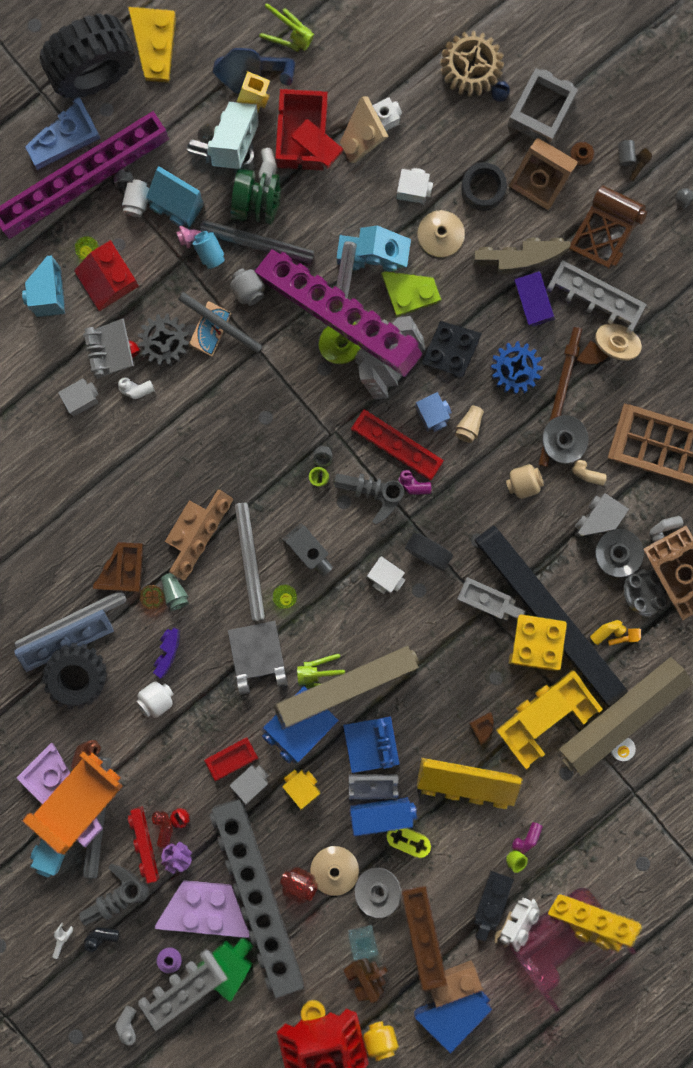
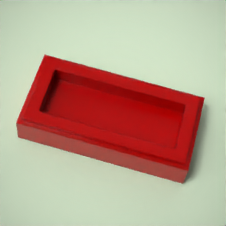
[291,119,343,169]
[204,737,258,782]

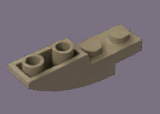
[473,238,571,275]

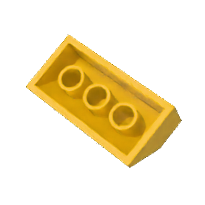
[416,758,522,809]

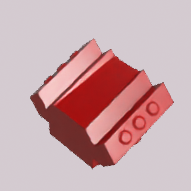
[276,1009,369,1068]

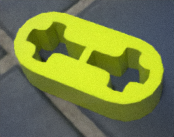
[386,828,431,858]

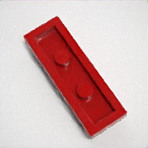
[128,806,160,883]

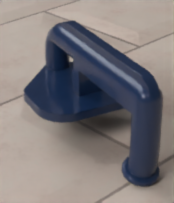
[212,48,295,93]

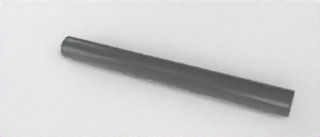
[178,292,263,353]

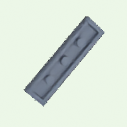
[15,609,114,672]

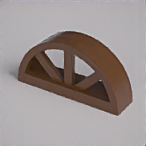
[401,885,447,991]

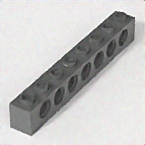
[210,798,304,998]

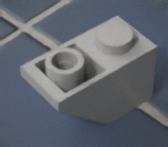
[575,493,629,537]

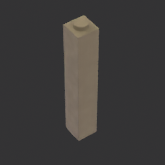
[273,646,419,730]
[559,657,693,776]

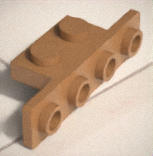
[165,490,233,580]

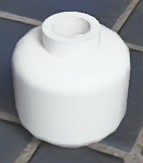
[136,682,174,718]

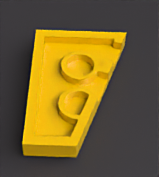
[128,7,176,83]

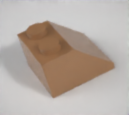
[509,138,578,210]

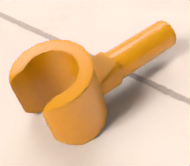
[608,629,641,646]

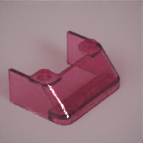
[510,888,636,1012]

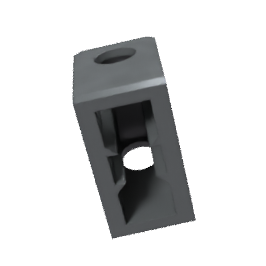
[282,523,333,577]

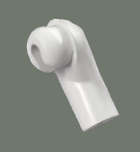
[118,378,155,399]

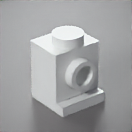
[372,97,402,131]

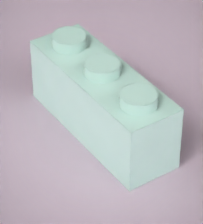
[207,102,259,169]

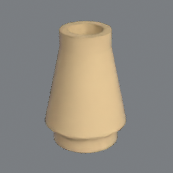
[455,406,484,443]

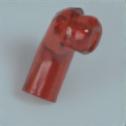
[152,811,173,848]

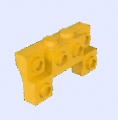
[496,671,603,769]

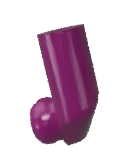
[398,470,431,495]
[512,822,543,854]

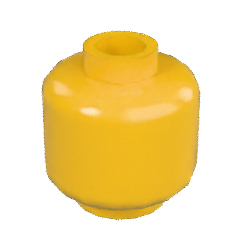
[363,1021,398,1061]

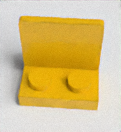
[508,615,567,671]

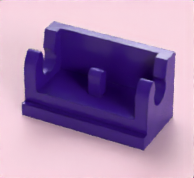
[515,271,555,327]

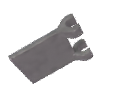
[228,621,288,695]

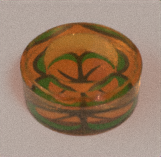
[140,585,165,609]

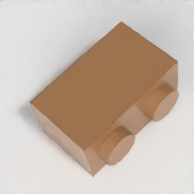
[430,960,483,1007]

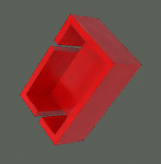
[275,89,328,171]

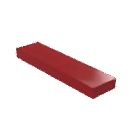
[351,409,444,481]

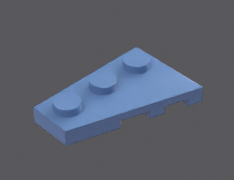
[25,97,100,170]

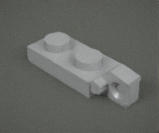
[457,577,525,620]

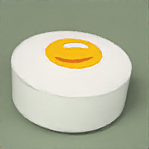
[611,738,636,761]

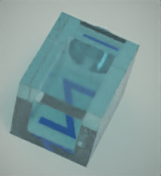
[348,925,378,960]

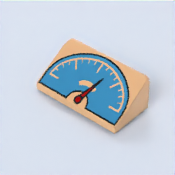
[189,301,231,356]

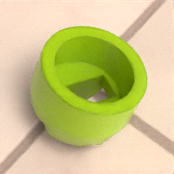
[309,467,329,487]
[506,851,528,873]

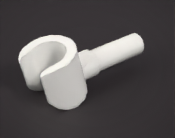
[52,923,73,959]

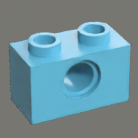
[357,226,411,271]

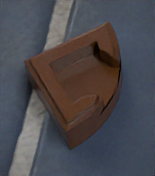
[576,341,608,365]
[469,712,494,744]

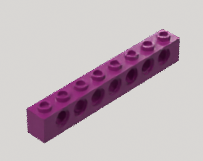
[0,111,169,239]
[254,249,422,377]

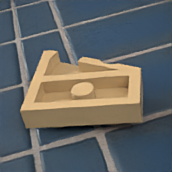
[340,97,389,163]

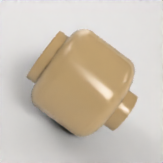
[506,464,544,499]

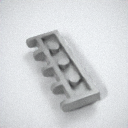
[547,260,647,334]
[138,950,227,1031]

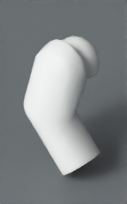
[259,148,277,184]

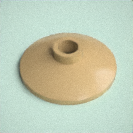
[418,210,465,258]
[595,324,642,360]
[310,846,359,896]

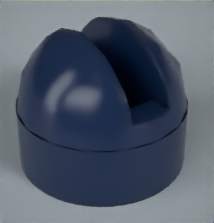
[491,81,510,102]

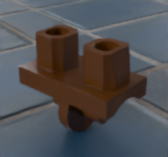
[344,952,388,1003]

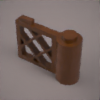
[569,186,647,269]

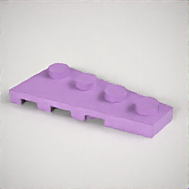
[17,742,103,847]

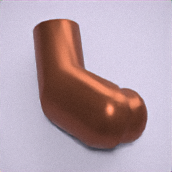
[71,740,101,769]

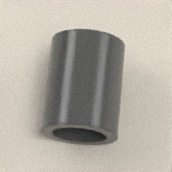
[618,140,636,166]

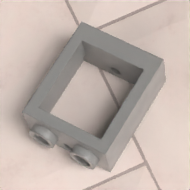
[508,68,578,144]

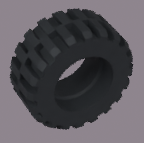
[39,13,136,99]

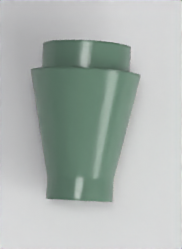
[161,573,189,611]

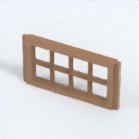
[607,404,693,485]

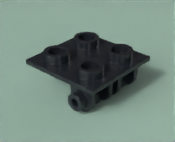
[422,321,482,379]

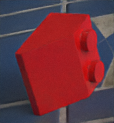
[74,240,140,311]

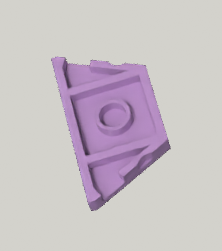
[155,880,250,938]

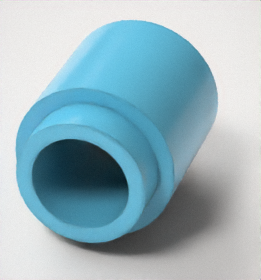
[192,231,224,269]

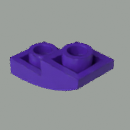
[153,628,180,678]

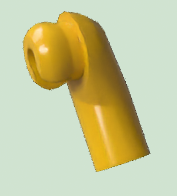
[590,620,626,645]

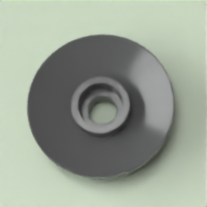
[542,415,588,463]
[595,529,644,577]

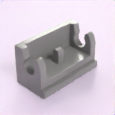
[349,774,398,799]

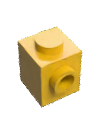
[237,72,270,113]
[282,769,320,809]

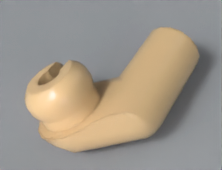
[572,460,606,486]

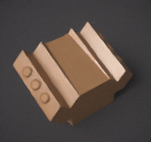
[644,526,693,620]

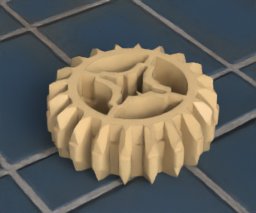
[440,31,504,97]

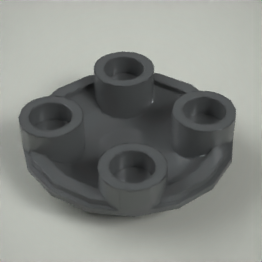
[624,569,668,616]

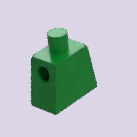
[197,937,253,1002]

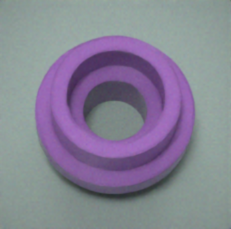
[157,948,182,973]

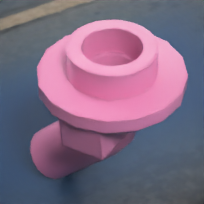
[176,226,201,249]

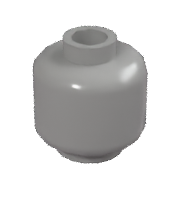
[230,269,265,305]

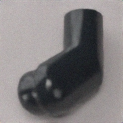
[84,927,119,952]

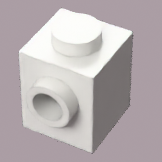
[396,168,433,204]
[367,557,405,594]

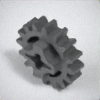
[138,314,190,367]

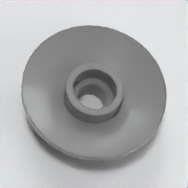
[355,868,401,918]

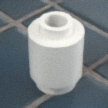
[122,180,150,217]

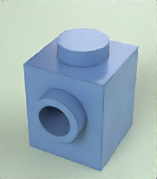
[415,392,452,432]

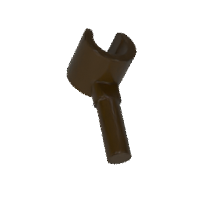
[628,148,652,182]

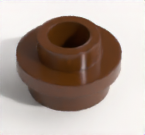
[570,142,594,166]

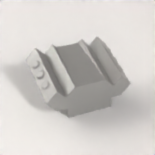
[355,316,425,400]

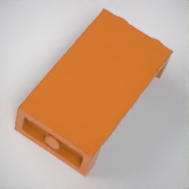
[23,752,123,855]

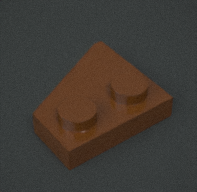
[93,542,144,592]

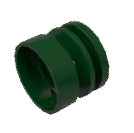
[231,169,281,225]

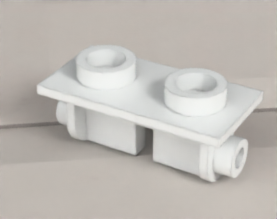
[500,898,540,952]

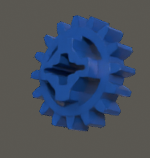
[490,341,543,395]

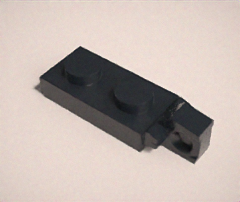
[474,870,514,942]

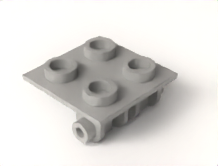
[83,319,134,378]

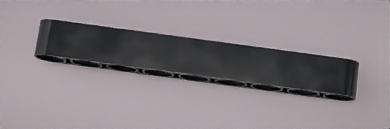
[474,525,628,707]

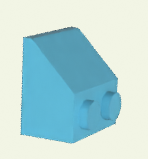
[146,166,204,228]
[22,256,65,317]

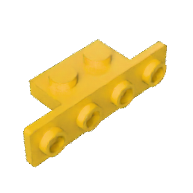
[548,894,642,952]

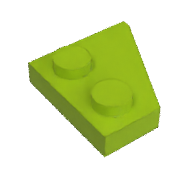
[381,271,441,317]

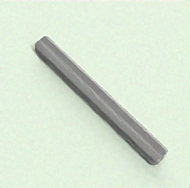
[235,503,265,621]
[15,591,127,649]

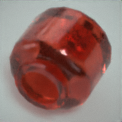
[280,867,318,904]

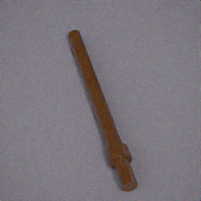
[538,327,582,467]

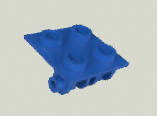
[343,717,400,773]

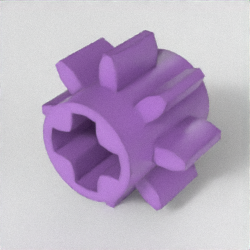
[161,841,192,874]

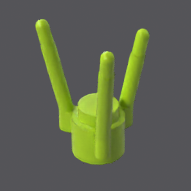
[260,4,314,52]
[297,654,345,689]

